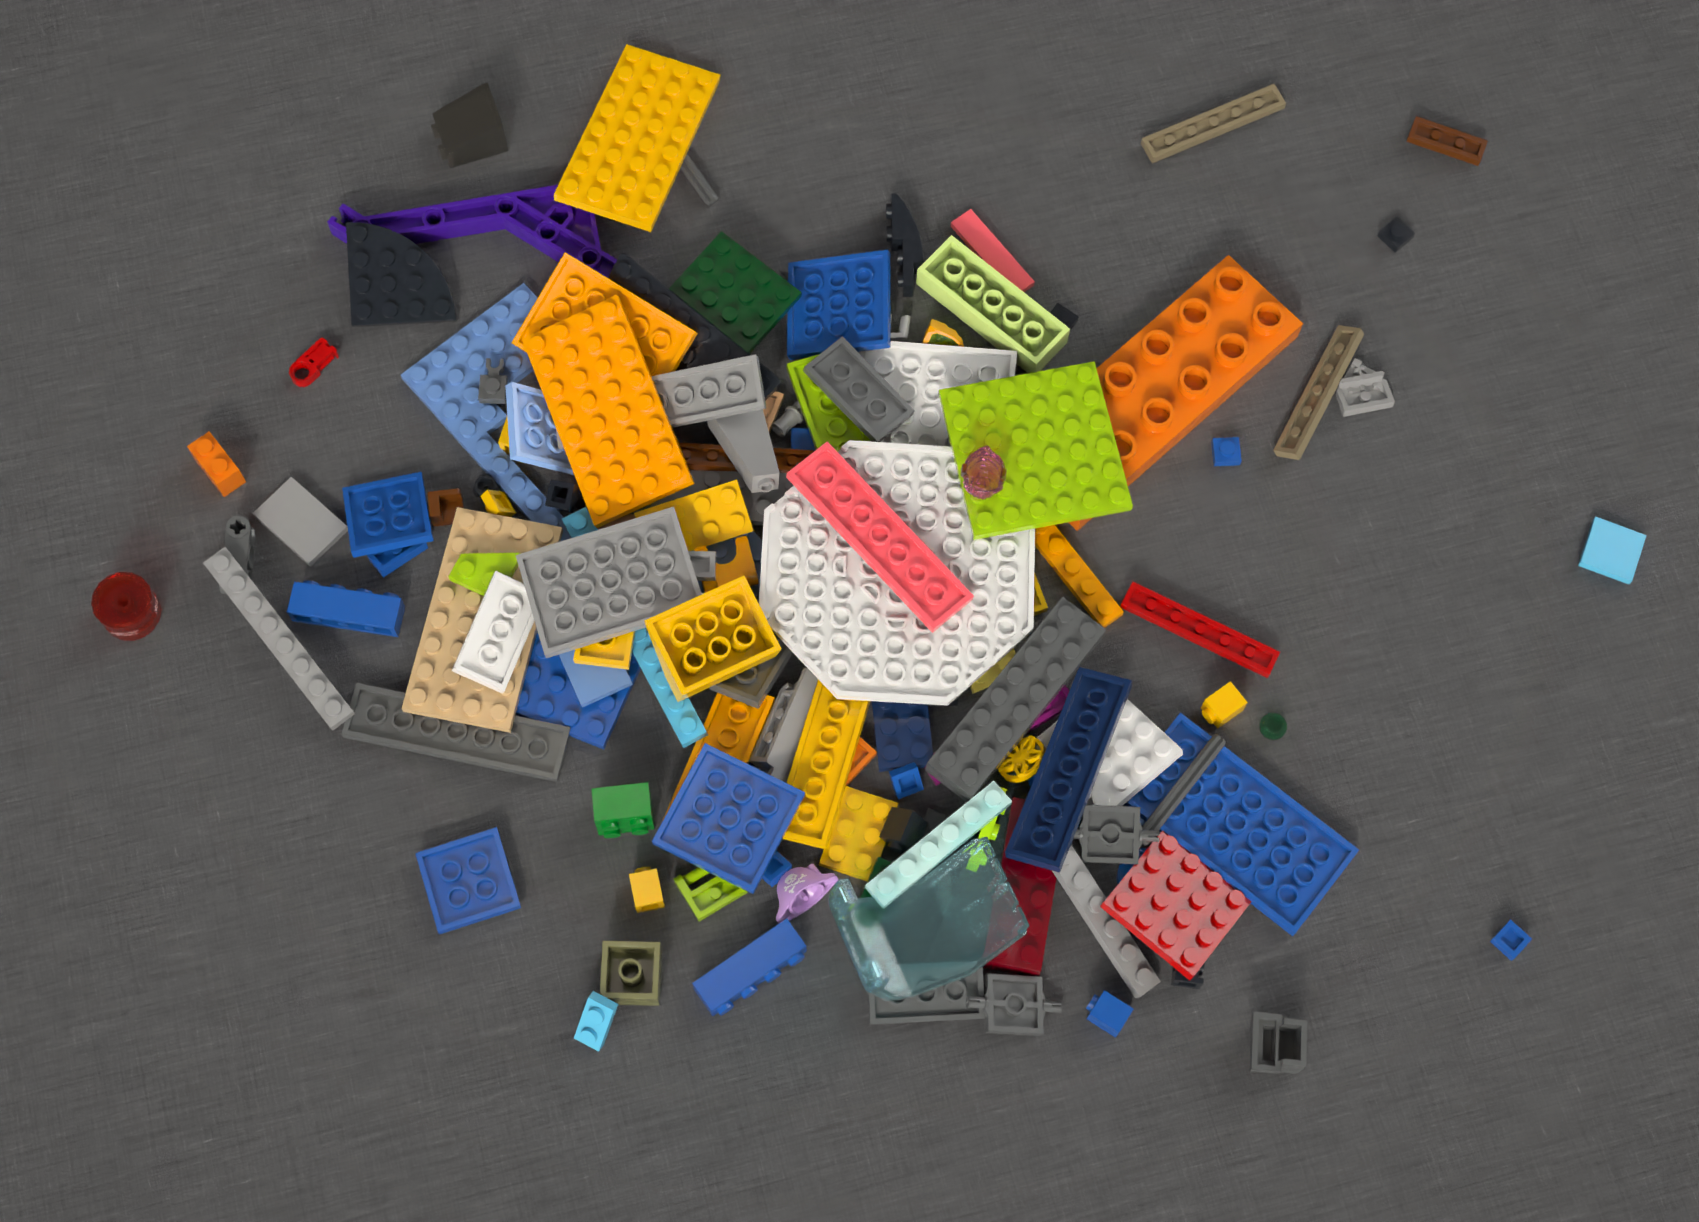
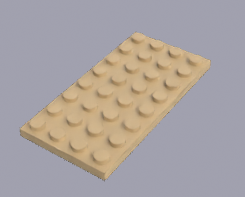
[402,507,563,733]

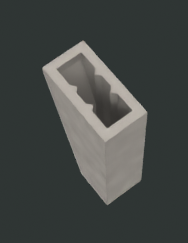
[707,409,779,493]

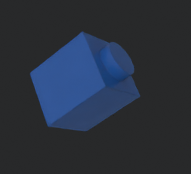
[1086,990,1133,1038]

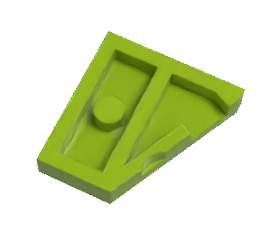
[448,553,520,596]

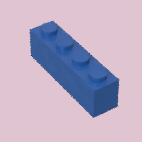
[287,580,405,637]
[692,919,807,1017]

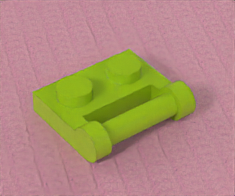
[673,867,747,922]

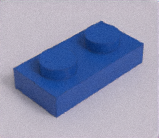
[367,543,428,578]

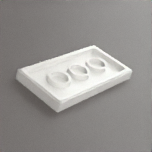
[452,571,535,693]

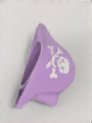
[776,864,839,924]

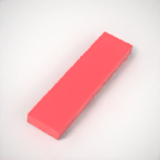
[950,209,1035,292]

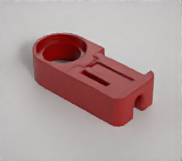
[289,338,339,387]

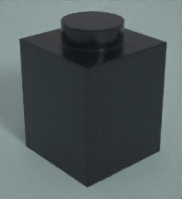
[879,807,928,854]

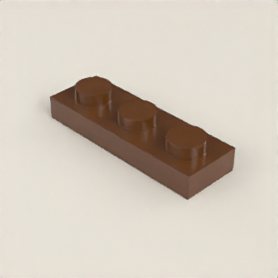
[1406,116,1488,166]

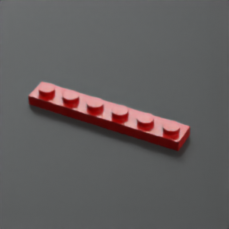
[1120,581,1280,678]

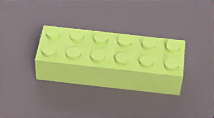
[916,235,1070,373]

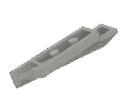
[749,668,818,783]

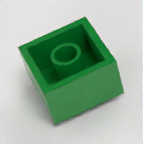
[592,782,655,838]

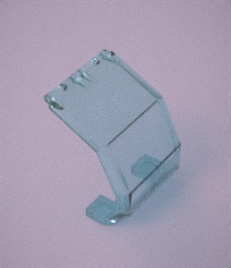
[828,837,1029,1001]

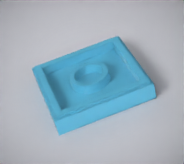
[1578,516,1647,584]

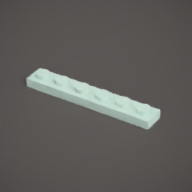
[865,781,1012,909]

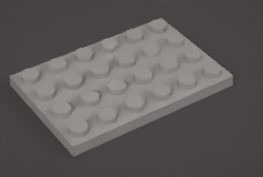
[516,507,702,658]

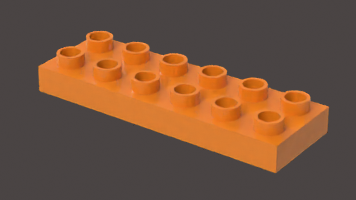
[1068,255,1303,531]

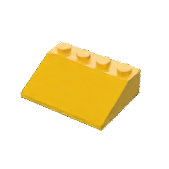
[644,576,781,702]

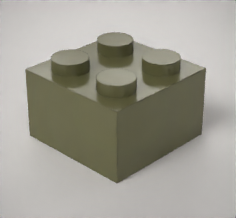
[600,941,662,1006]

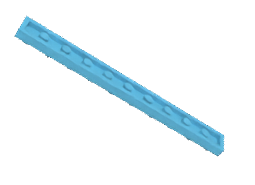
[562,507,708,748]

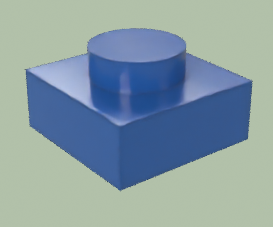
[1211,437,1242,466]
[889,762,924,799]
[762,850,793,887]
[1490,919,1532,961]

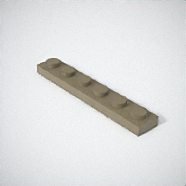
[1141,84,1286,163]
[1273,325,1364,460]

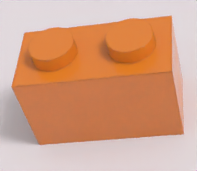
[187,431,246,497]

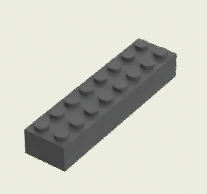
[925,597,1106,803]

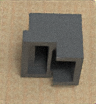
[1250,1012,1308,1074]

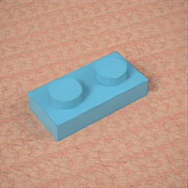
[574,991,618,1051]

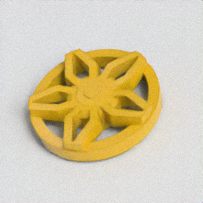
[998,735,1046,783]

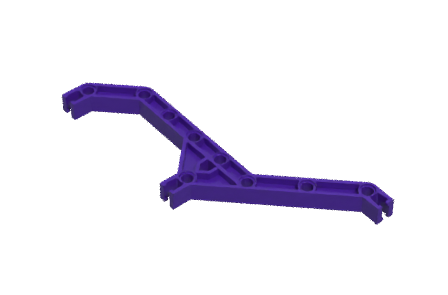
[327,185,617,278]

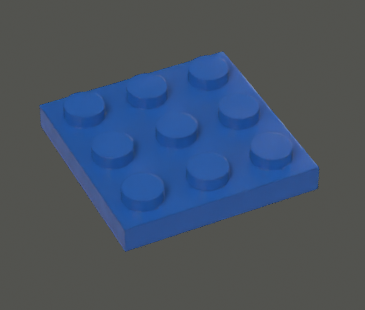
[342,472,434,558]
[415,827,521,935]

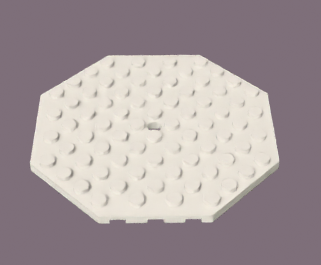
[759,440,1035,705]

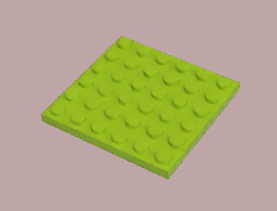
[938,361,1133,540]

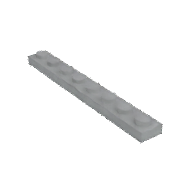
[203,547,355,731]

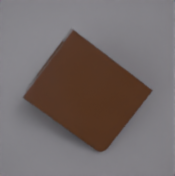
[427,488,464,527]

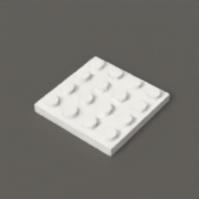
[1035,699,1183,806]

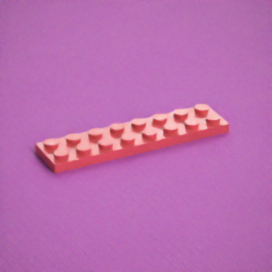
[786,441,974,633]

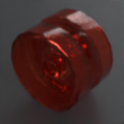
[91,572,162,641]

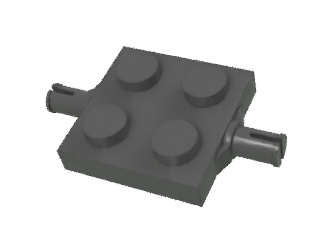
[1073,805,1160,864]
[966,974,1063,1036]

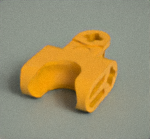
[694,536,759,593]

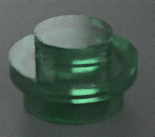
[1259,713,1287,740]

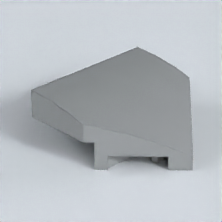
[1336,358,1395,417]

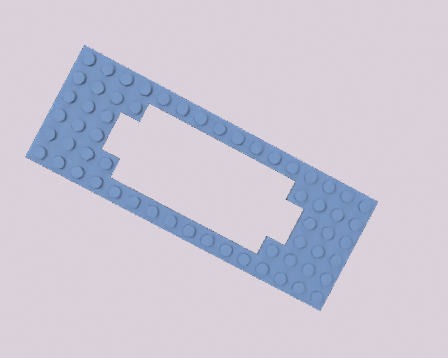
[401,283,762,604]

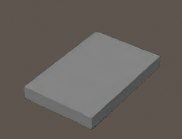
[253,477,348,567]

